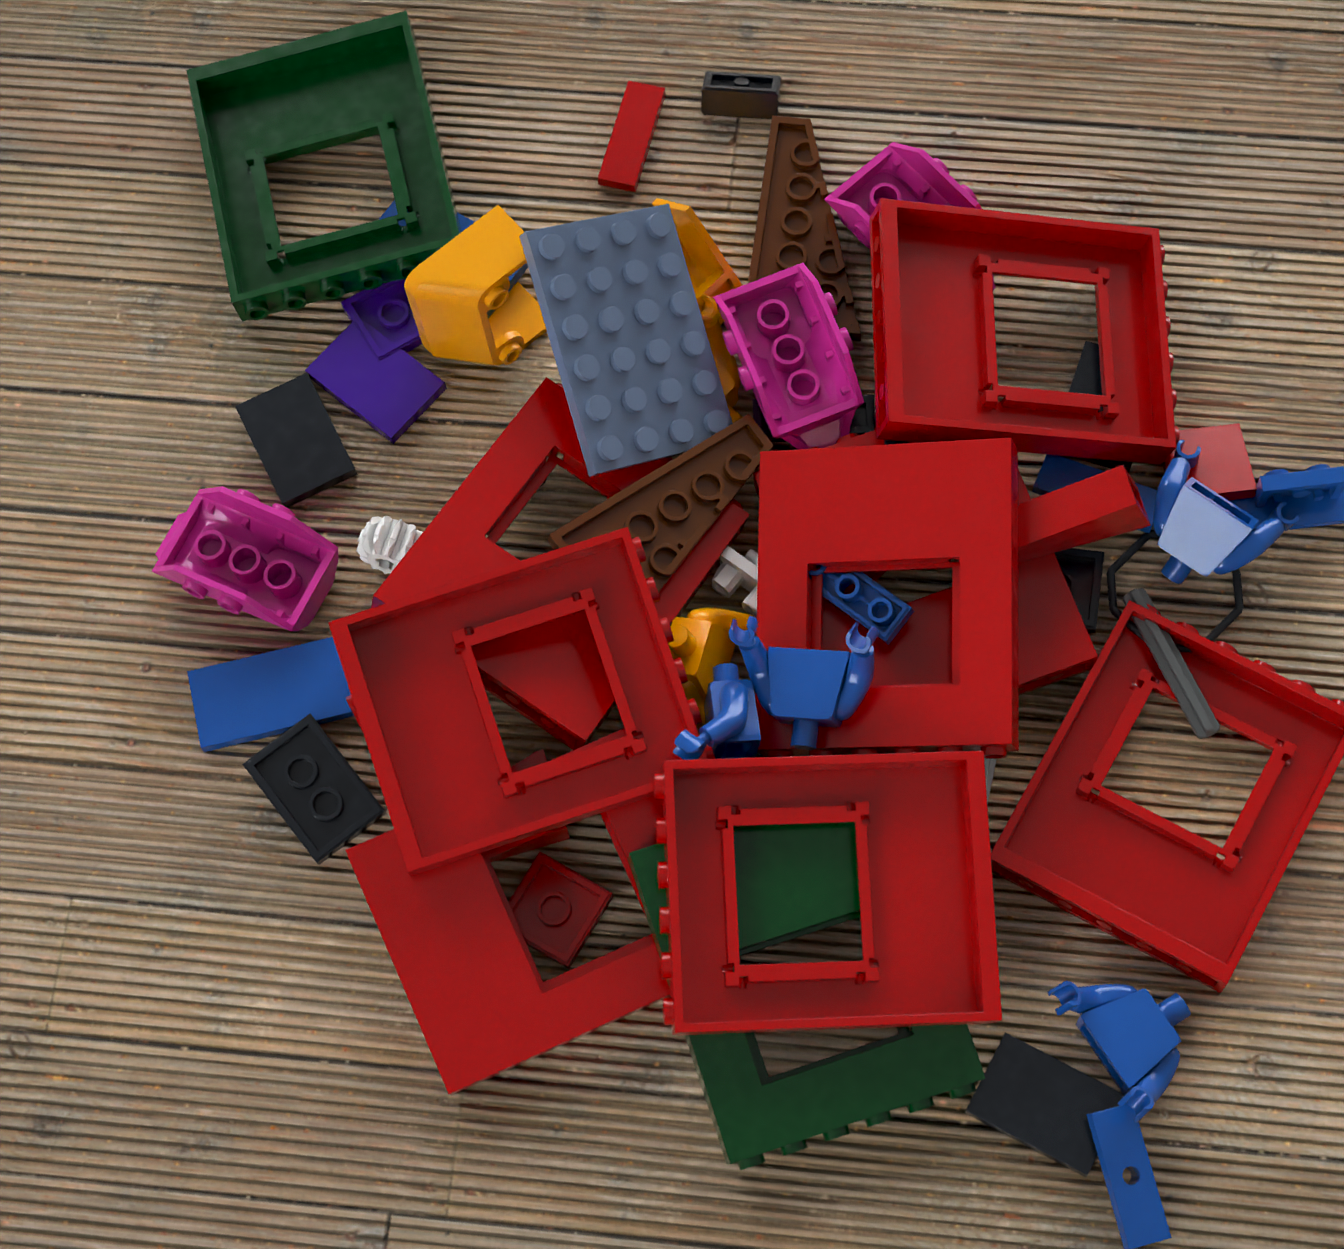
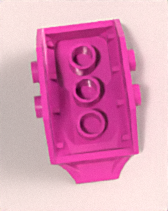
[824,142,996,291]
[713,263,864,449]
[151,486,338,632]

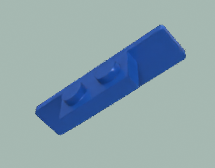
[1228,464,1344,530]

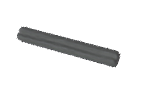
[1123,588,1220,739]

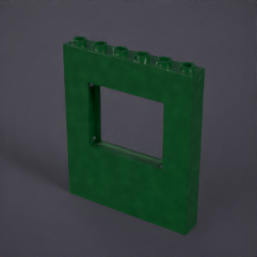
[186,11,462,321]
[627,822,986,1170]

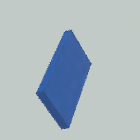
[187,637,354,752]

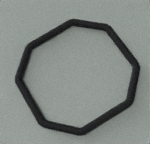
[1106,530,1244,652]

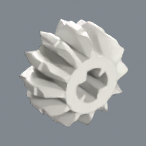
[356,516,423,574]

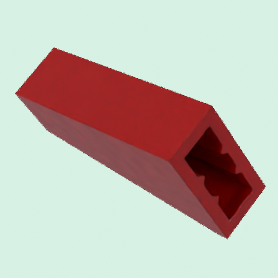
[1018,465,1151,563]

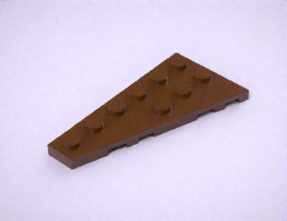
[748,115,861,341]
[547,414,773,593]

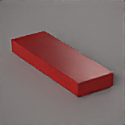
[598,80,666,193]

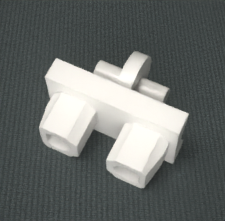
[712,546,758,619]

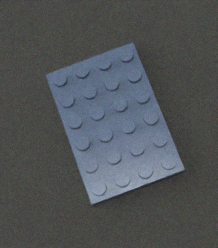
[519,204,732,477]

